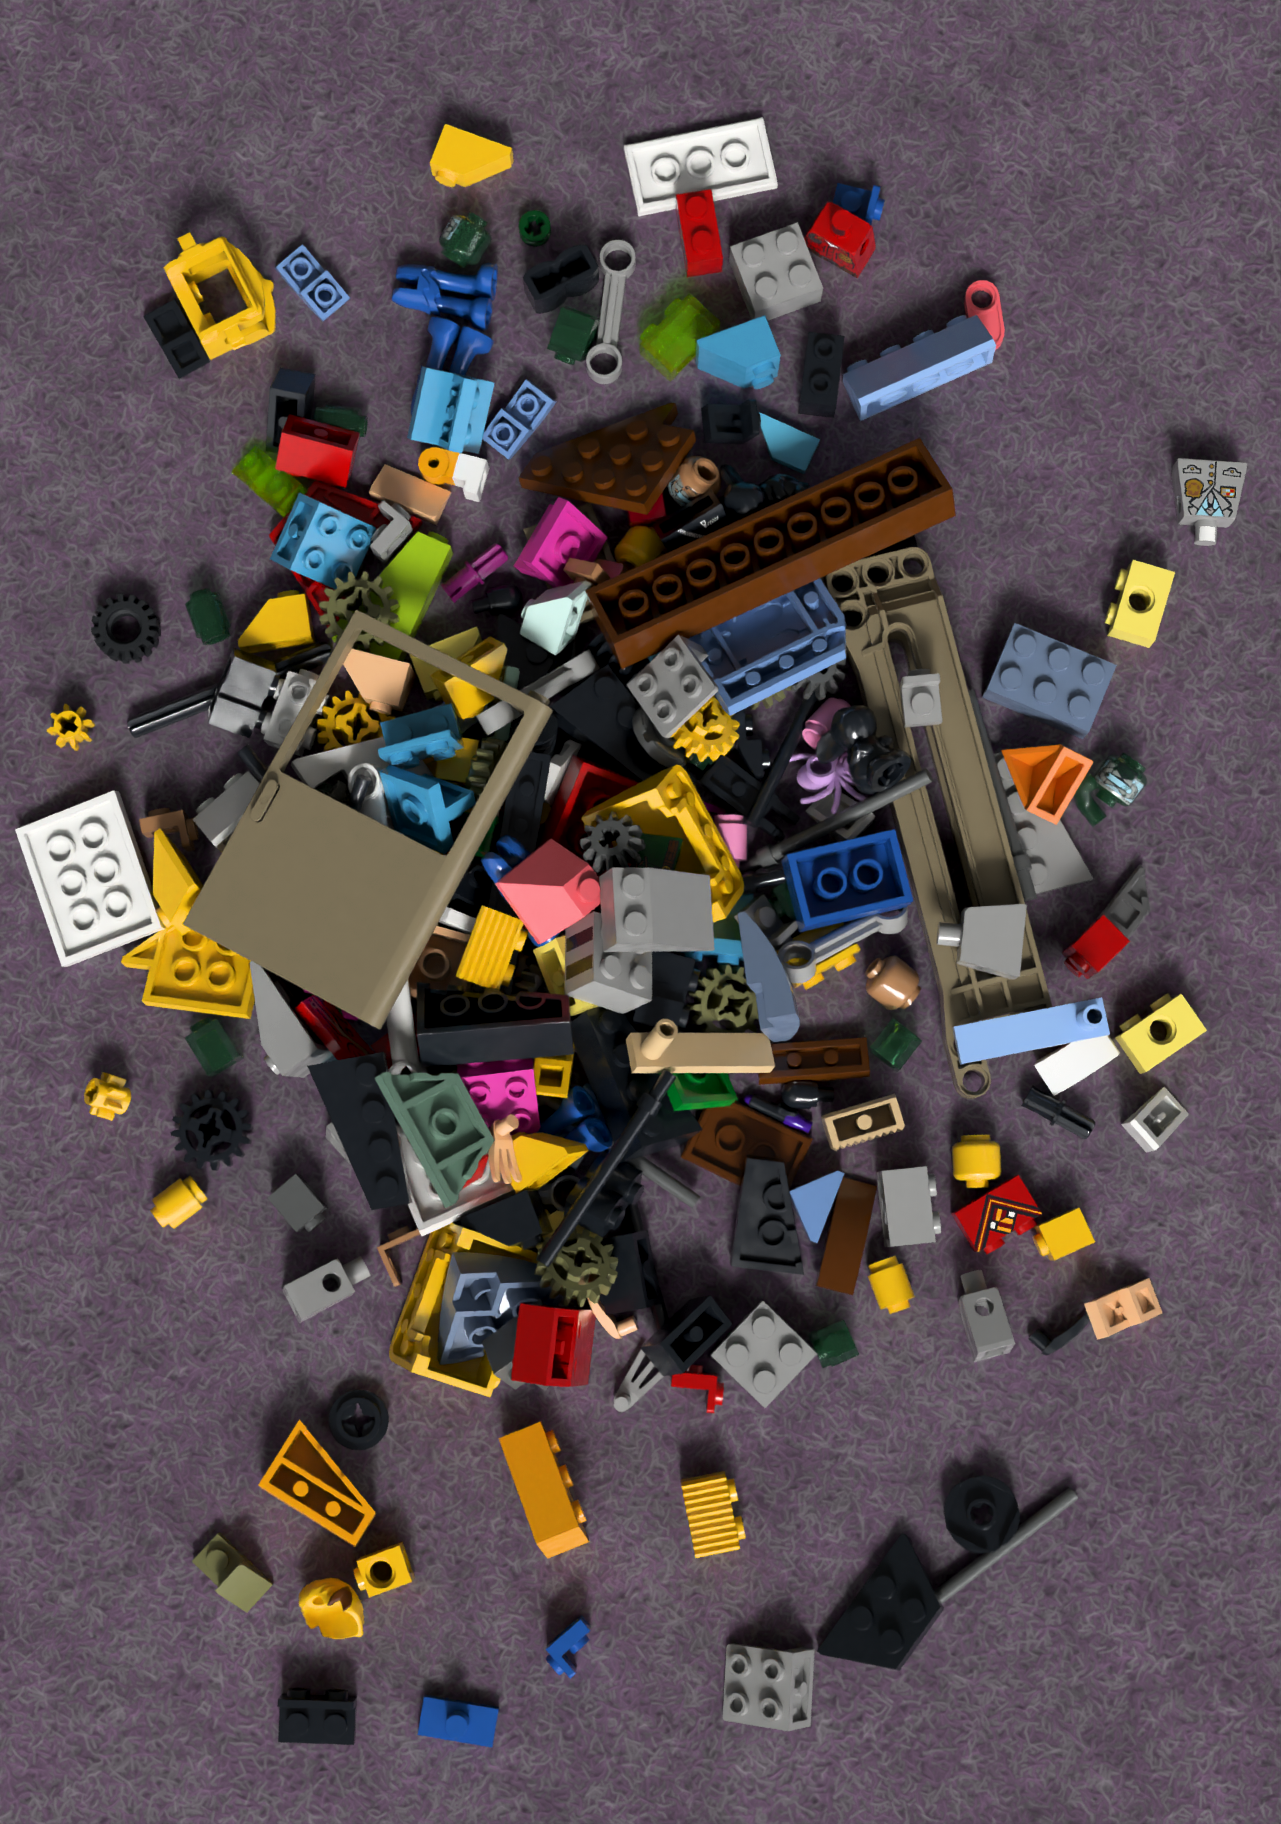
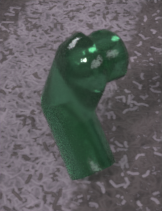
[1074,772,1107,827]

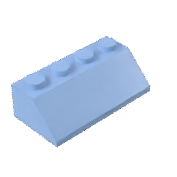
[843,315,996,421]

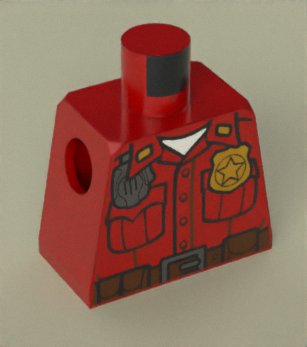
[804,201,876,279]

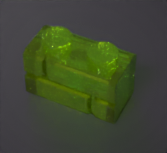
[639,294,721,382]

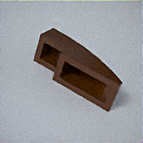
[815,1178,877,1295]

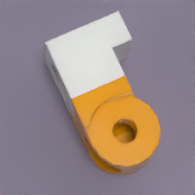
[418,447,489,502]

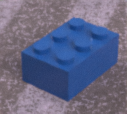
[781,829,913,932]

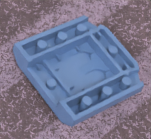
[689,578,846,716]

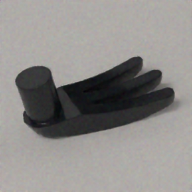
[1029,1312,1090,1356]

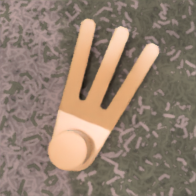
[488,1114,522,1184]
[587,1298,639,1339]

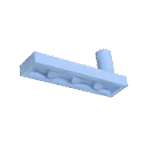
[952,997,1110,1065]

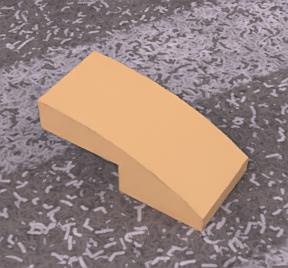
[1084,1278,1162,1340]

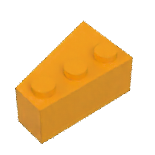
[258,1419,376,1547]
[499,1421,589,1559]

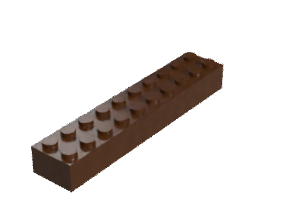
[585,438,956,669]

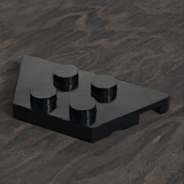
[817,1532,944,1671]

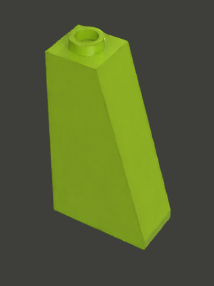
[331,532,453,662]

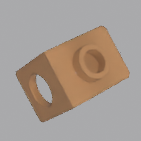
[377,1226,421,1287]

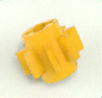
[47,704,95,751]
[84,1072,131,1121]

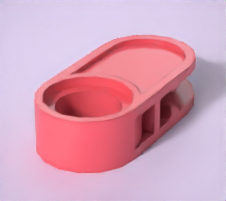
[964,280,1005,350]

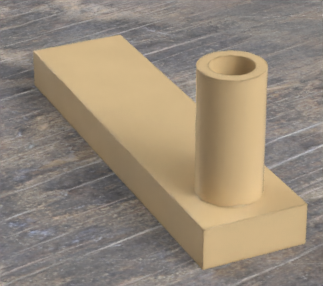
[626,1019,775,1073]

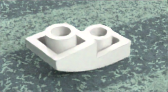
[1034,1035,1120,1096]

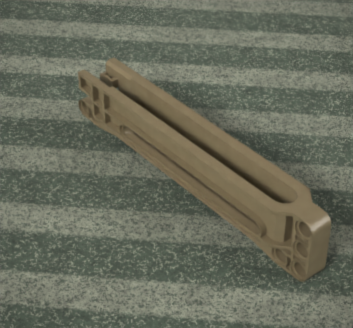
[825,547,1052,1099]

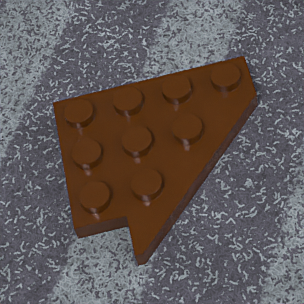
[518,403,696,515]

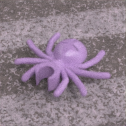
[789,752,866,814]

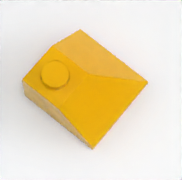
[153,828,203,935]

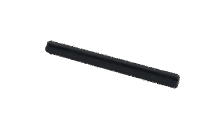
[127,641,332,738]

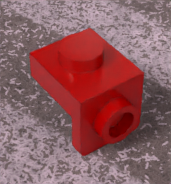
[671,1364,724,1413]

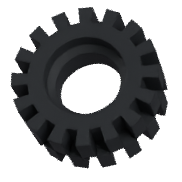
[91,594,161,664]

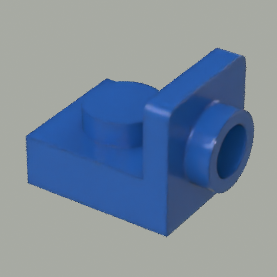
[833,183,885,225]
[546,1615,591,1679]

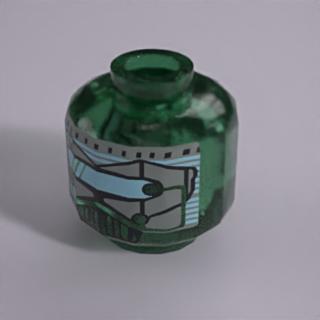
[439,211,492,269]
[1092,752,1147,808]

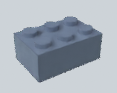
[982,623,1117,739]

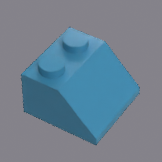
[695,315,781,389]

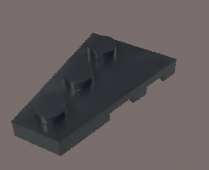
[730,1155,804,1275]

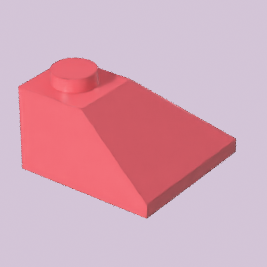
[495,839,601,944]

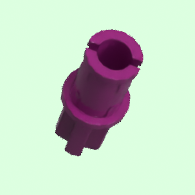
[440,543,508,603]

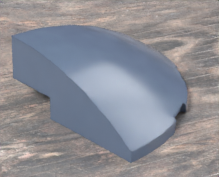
[738,911,800,1044]
[437,1252,563,1365]

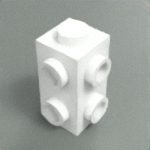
[261,669,329,757]

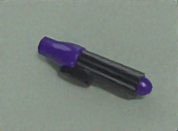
[744,1094,813,1133]

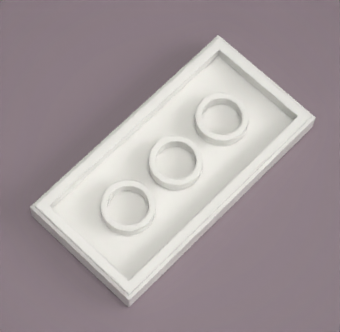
[624,117,778,216]

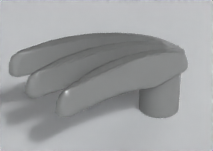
[614,1349,664,1412]

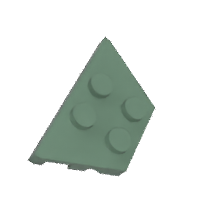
[375,1072,495,1208]

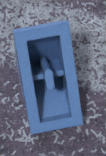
[789,1170,845,1243]

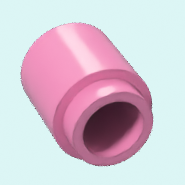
[802,698,851,750]
[714,815,747,868]

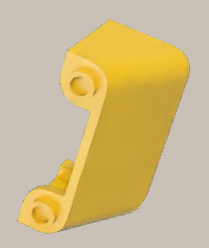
[581,765,744,923]
[389,1223,538,1397]

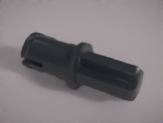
[1021,1085,1096,1139]

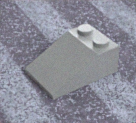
[599,868,715,952]
[250,961,334,1078]

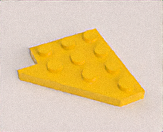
[121,925,255,1019]

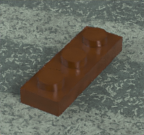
[758,1037,870,1085]

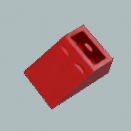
[511,1303,596,1387]

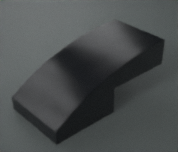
[143,299,210,379]

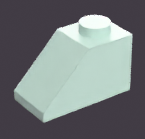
[520,580,592,656]

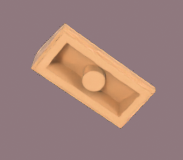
[369,464,451,525]

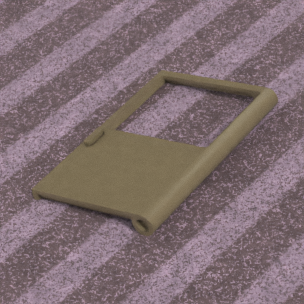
[183,610,553,1030]

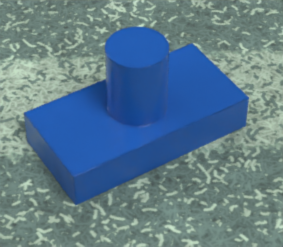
[418,1694,499,1747]

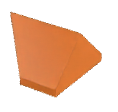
[1001,744,1094,825]

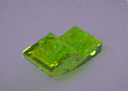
[231,446,308,517]

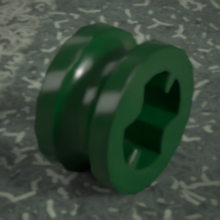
[518,210,551,247]

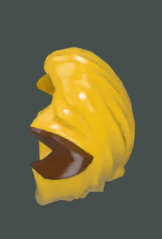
[298,1578,364,1639]

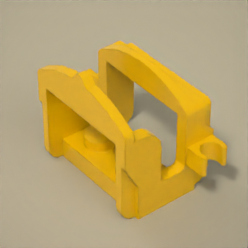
[163,232,276,360]

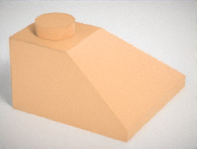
[343,649,416,715]

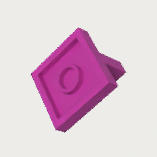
[514,497,608,588]

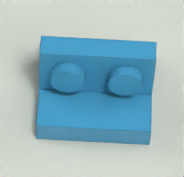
[407,366,495,454]
[379,765,476,854]

